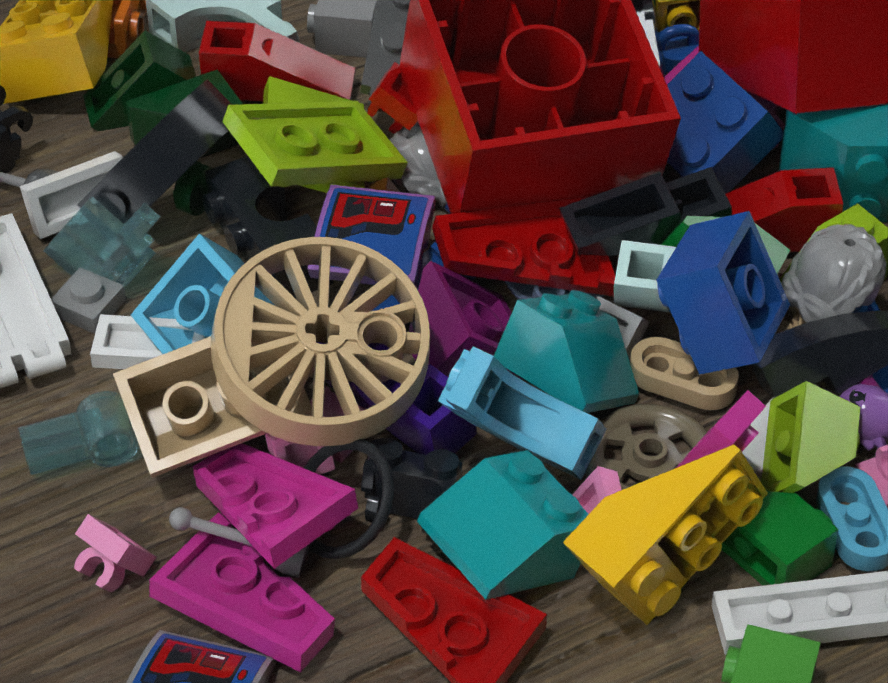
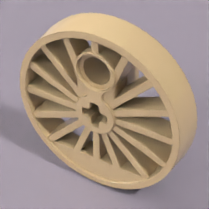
[211,237,430,446]

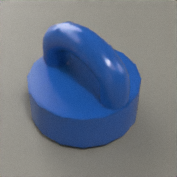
[659,24,699,73]

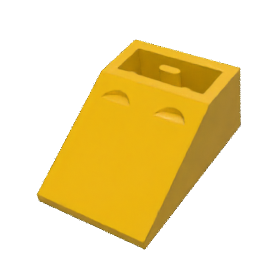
[0,0,113,104]
[563,445,768,625]

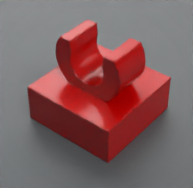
[367,62,418,133]

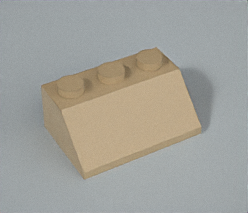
[113,320,312,478]

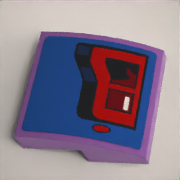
[307,185,436,288]

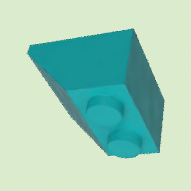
[779,104,888,222]
[494,290,639,413]
[417,450,589,600]

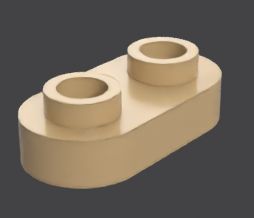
[630,337,739,410]

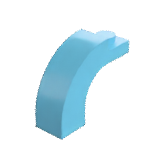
[438,346,607,480]

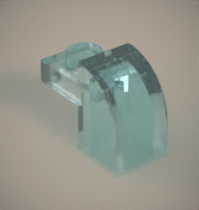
[43,196,161,288]

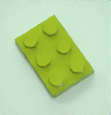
[222,101,408,187]

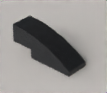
[559,167,732,256]
[750,311,888,399]

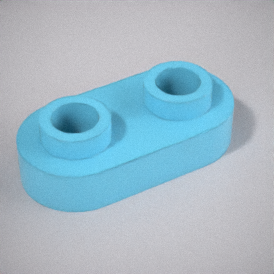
[816,466,888,571]

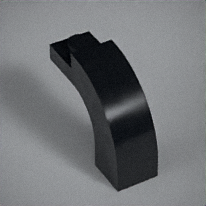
[77,79,232,242]

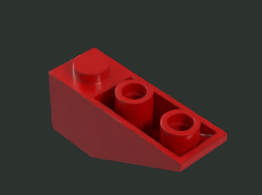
[199,21,356,101]
[726,167,844,252]

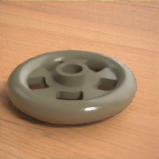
[585,404,707,490]

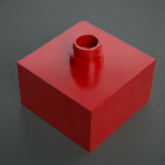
[399,0,681,214]
[699,0,888,114]

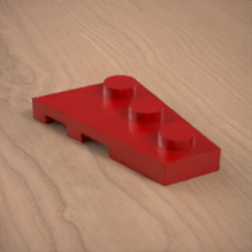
[432,197,615,297]
[361,537,547,683]

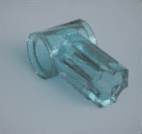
[18,391,139,475]

